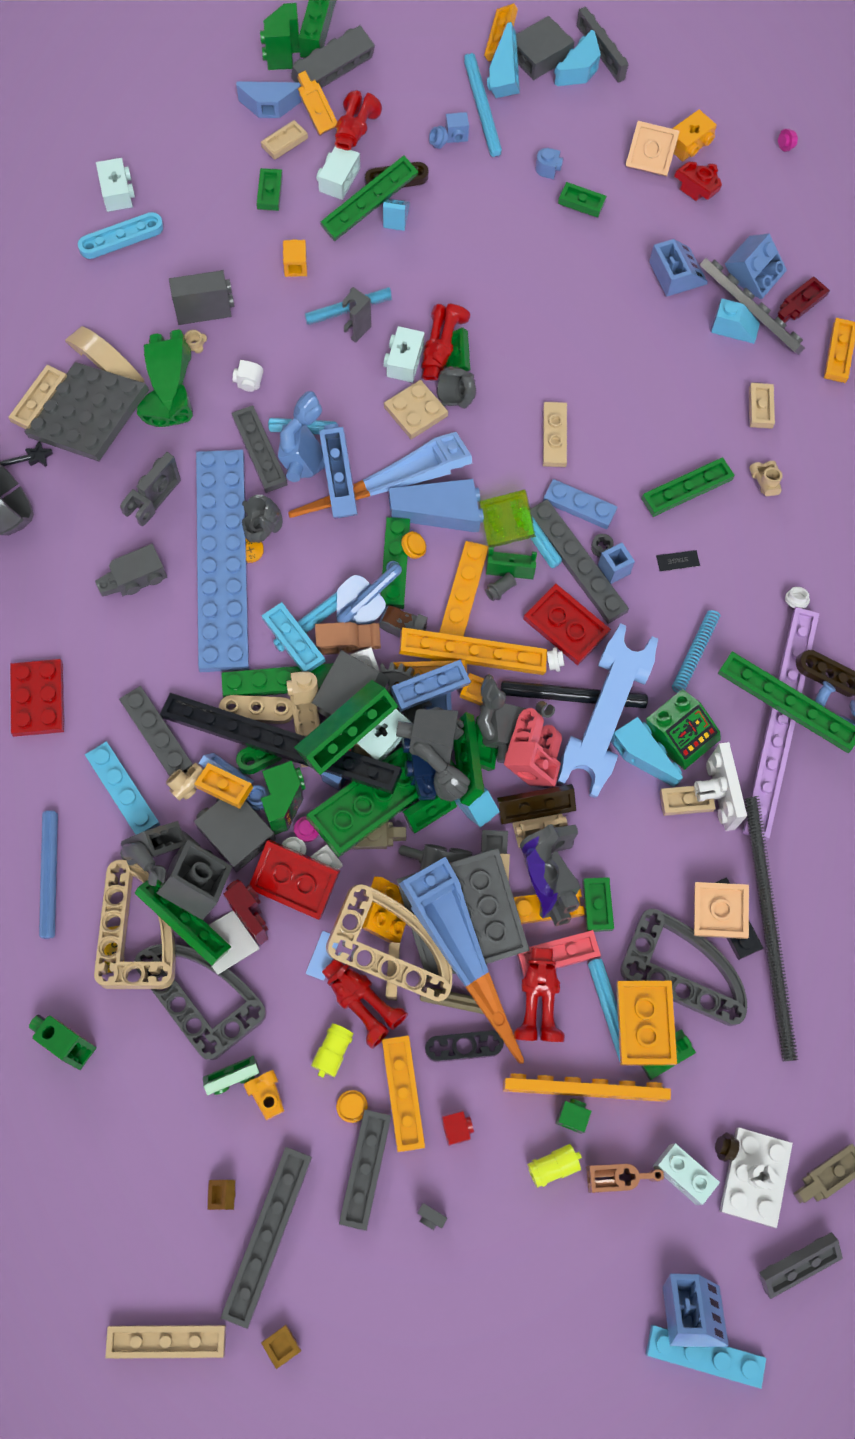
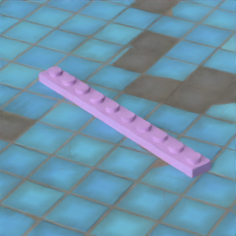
[742,607,820,841]

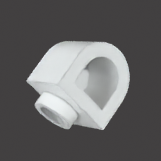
[233,360,263,392]

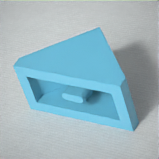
[383,199,410,231]

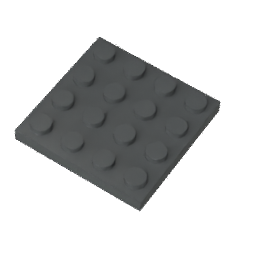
[25,362,149,462]
[397,848,530,979]

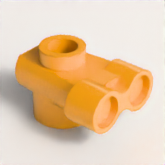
[243,1070,285,1120]

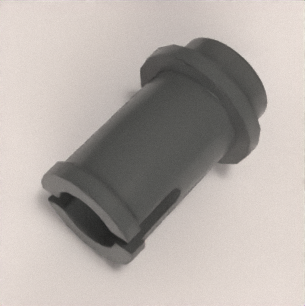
[485,573,517,601]

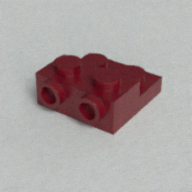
[223,879,269,945]

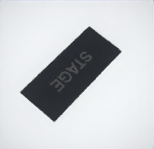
[656,550,700,571]

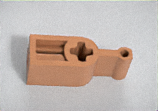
[315,622,381,655]
[586,1164,664,1193]

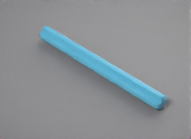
[464,53,502,157]

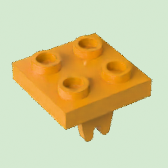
[361,876,406,944]

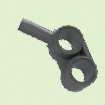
[399,844,472,871]

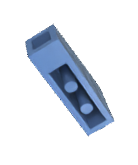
[319,424,358,519]
[389,479,484,532]

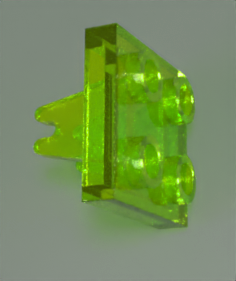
[480,489,536,547]

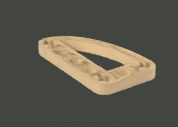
[94,860,176,989]
[326,884,452,1001]

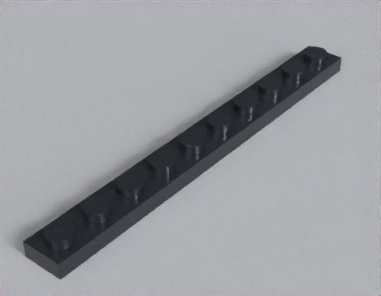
[160,693,402,794]

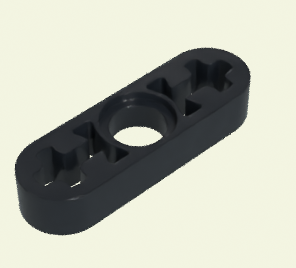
[425,1031,504,1062]

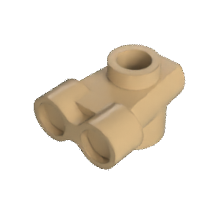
[749,461,782,496]
[166,762,203,801]

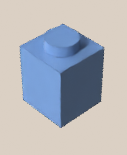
[598,543,635,584]

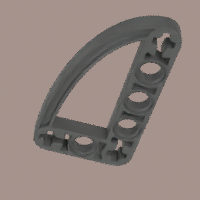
[620,909,747,1026]
[134,944,266,1061]

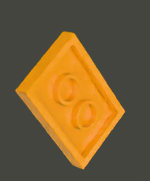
[616,981,677,1065]

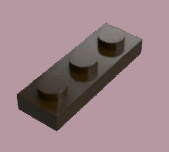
[497,784,576,825]

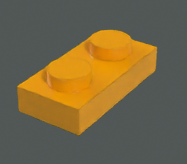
[194,763,253,809]

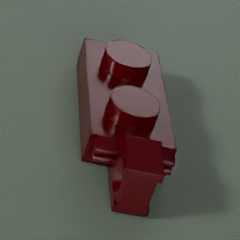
[778,276,830,323]

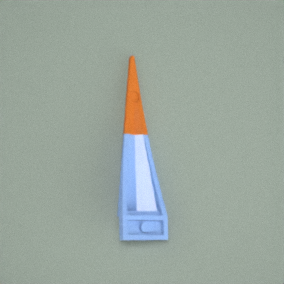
[288,432,472,518]

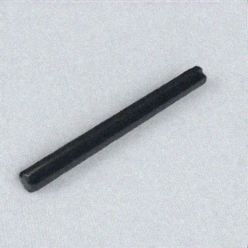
[500,681,648,708]

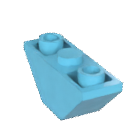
[554,30,601,86]

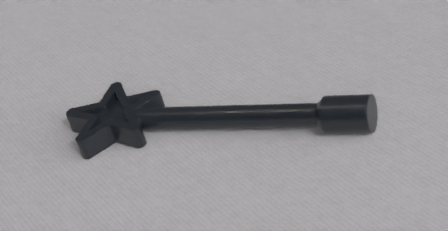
[0,441,53,467]

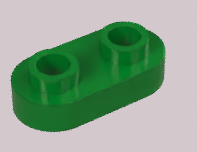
[236,747,282,775]

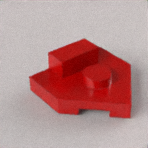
[674,161,722,201]

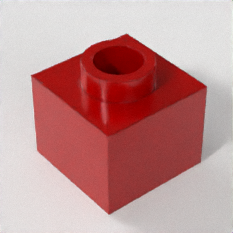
[441,1111,474,1146]

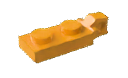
[297,70,337,136]

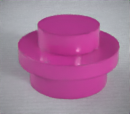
[778,129,798,152]
[294,816,319,842]

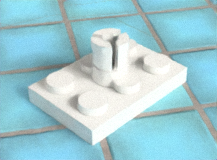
[694,742,747,831]
[719,1127,793,1228]

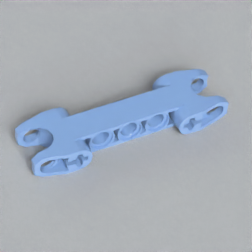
[557,623,658,798]

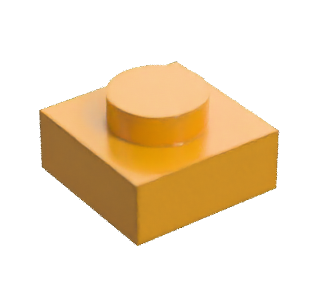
[460,673,484,706]

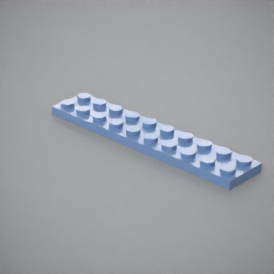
[196,450,249,672]

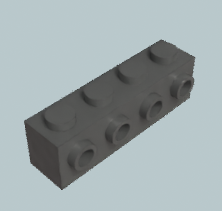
[291,25,375,88]

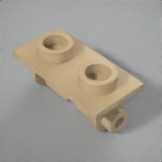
[512,814,568,848]

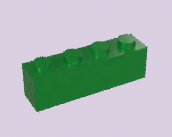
[299,0,336,58]
[294,680,398,775]

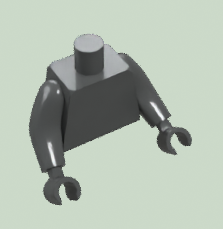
[120,821,213,886]

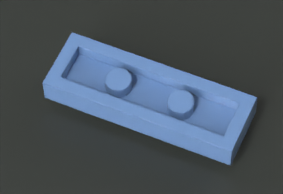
[543,479,617,530]
[390,659,471,712]

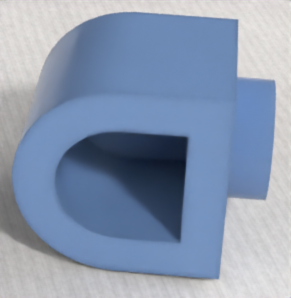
[535,148,563,179]

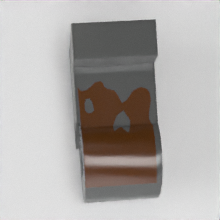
[379,606,428,637]

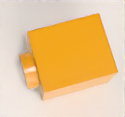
[283,239,307,277]

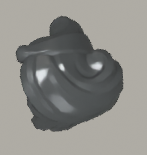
[437,366,476,409]
[242,495,283,543]

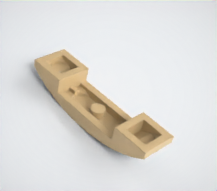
[65,326,145,383]

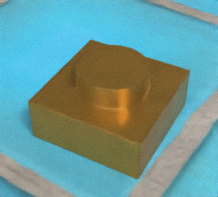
[207,1180,236,1210]
[261,1324,302,1369]

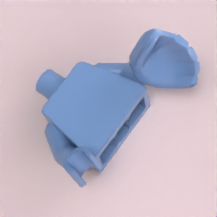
[278,391,325,482]

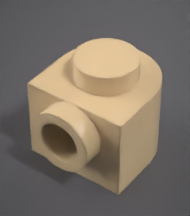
[287,671,319,705]

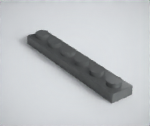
[700,258,805,355]
[528,499,629,624]
[221,1147,312,1329]

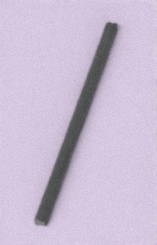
[745,796,799,1062]

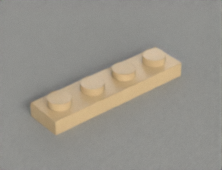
[105,1325,226,1358]

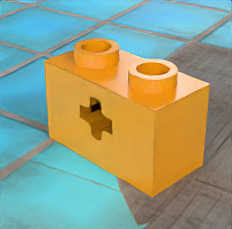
[672,109,717,162]

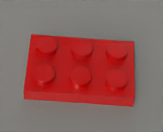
[523,584,611,665]
[10,659,64,737]
[250,839,341,920]

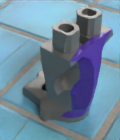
[520,824,580,926]

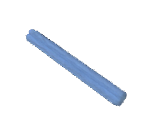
[39,811,58,939]

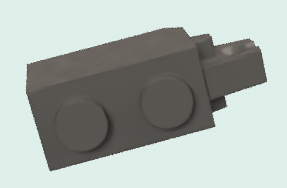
[95,544,167,597]

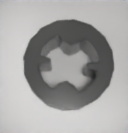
[591,534,614,557]

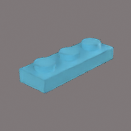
[262,602,325,672]

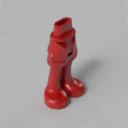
[335,90,382,150]
[421,304,471,380]
[514,948,565,1042]
[322,960,408,1049]

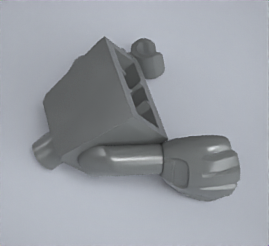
[477,674,555,763]
[396,707,470,802]

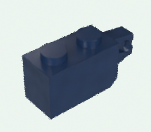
[402,738,436,800]

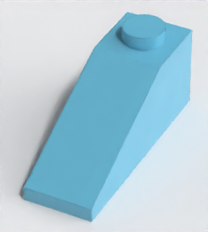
[487,22,520,98]

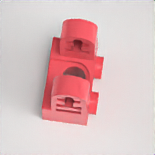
[504,708,562,787]

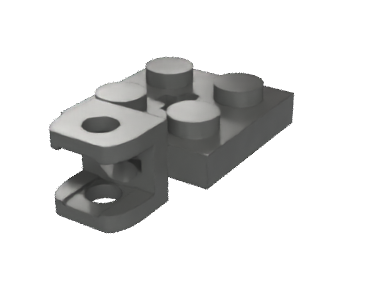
[120,452,181,526]

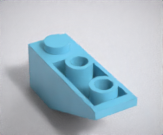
[610,717,683,787]

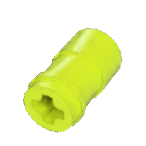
[311,1023,354,1078]
[527,1144,582,1188]

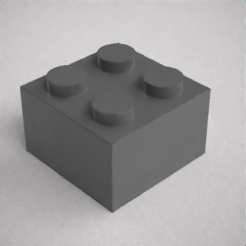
[156,840,232,920]

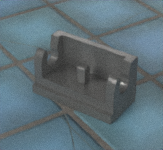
[342,287,371,343]

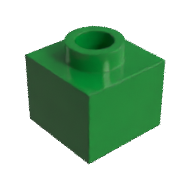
[555,1098,592,1134]

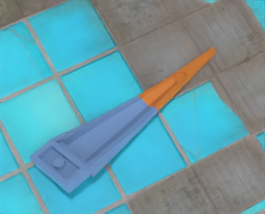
[399,857,524,1064]

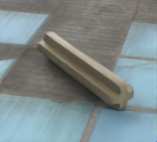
[420,986,484,1014]

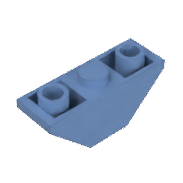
[236,81,301,118]

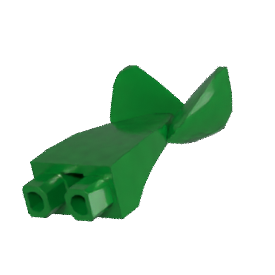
[137,329,193,427]

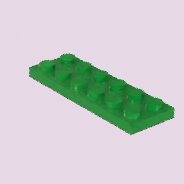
[306,747,456,858]

